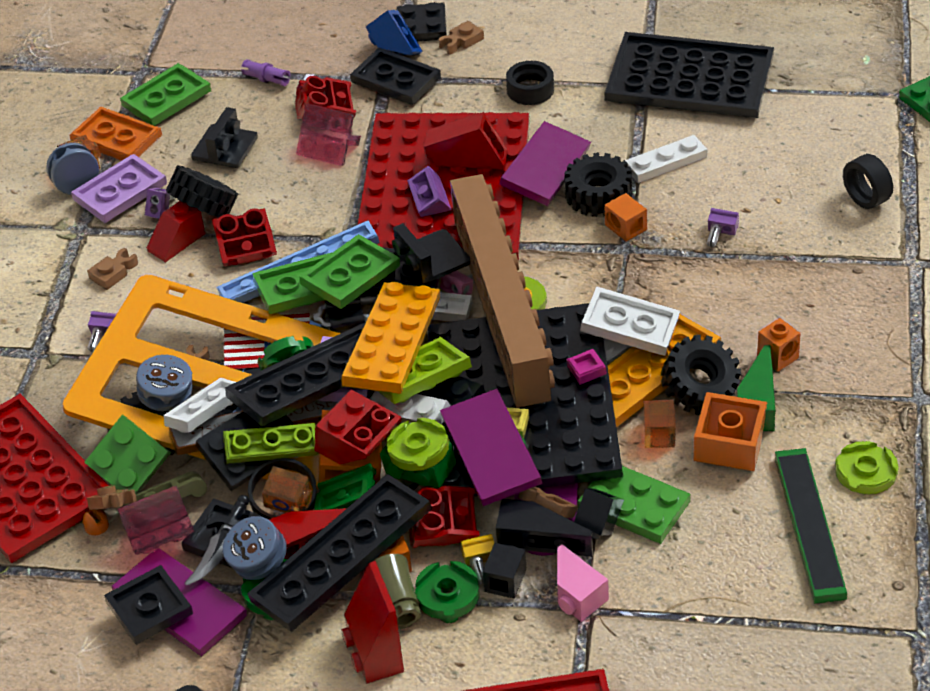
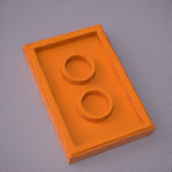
[69,106,162,161]

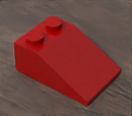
[341,561,404,684]

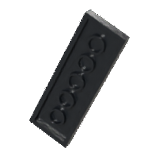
[225,322,366,427]
[247,474,432,632]

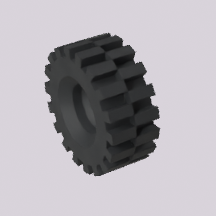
[564,152,632,217]
[166,165,238,218]
[661,335,741,415]

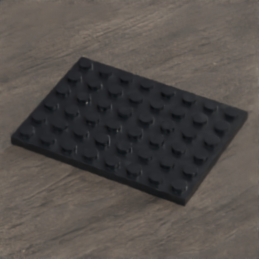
[428,303,623,496]

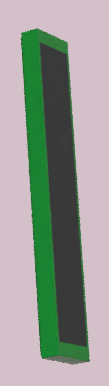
[775,448,847,604]

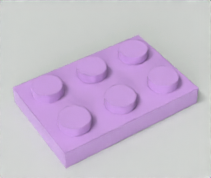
[71,154,167,223]

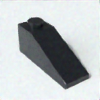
[496,499,593,557]

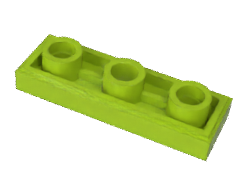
[223,423,318,464]

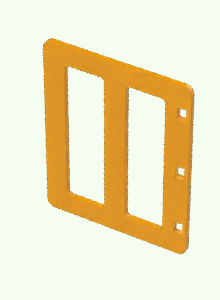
[63,275,341,492]

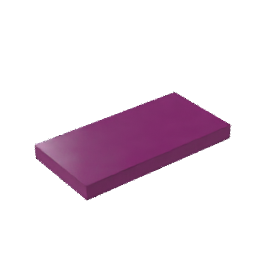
[499,121,591,206]
[440,389,542,506]
[111,547,247,657]

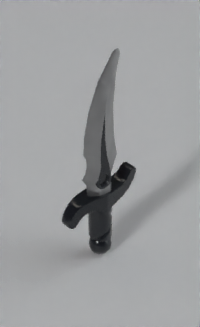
[185,495,249,585]

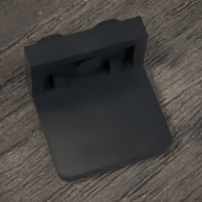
[392,223,471,285]

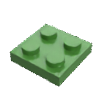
[84,415,171,494]

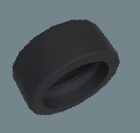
[506,60,554,105]
[842,153,894,209]

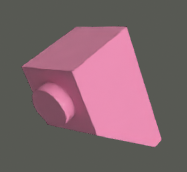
[557,544,609,622]

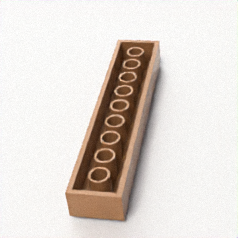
[450,174,555,408]

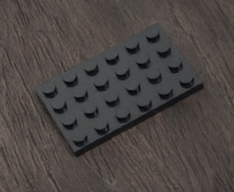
[604,32,774,118]

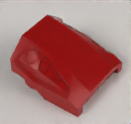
[295,76,356,120]
[212,208,277,266]
[409,486,480,548]

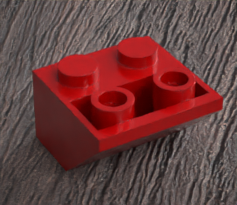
[314,389,402,465]

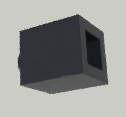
[574,488,624,539]
[483,543,527,599]

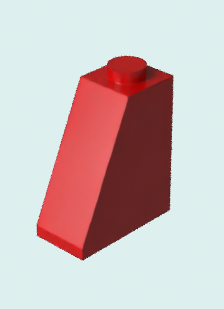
[423,112,508,169]

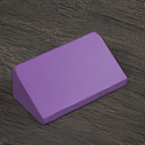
[408,166,451,217]

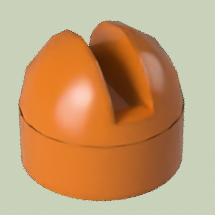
[83,509,109,536]

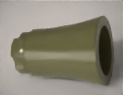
[374,554,421,629]

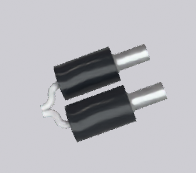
[313,294,378,333]

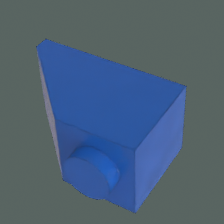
[366,10,423,55]

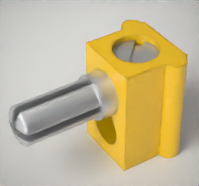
[461,534,494,585]

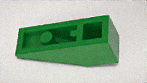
[737,345,776,431]

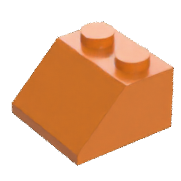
[693,392,767,471]

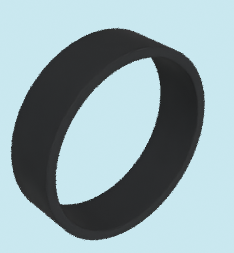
[248,458,317,520]

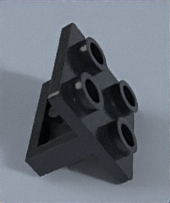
[191,107,258,168]

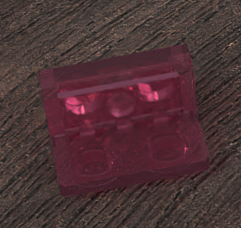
[296,104,361,166]
[117,486,194,555]

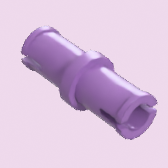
[241,59,291,86]

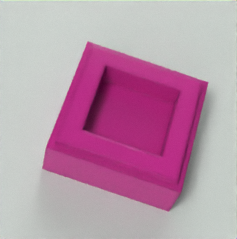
[566,349,607,385]

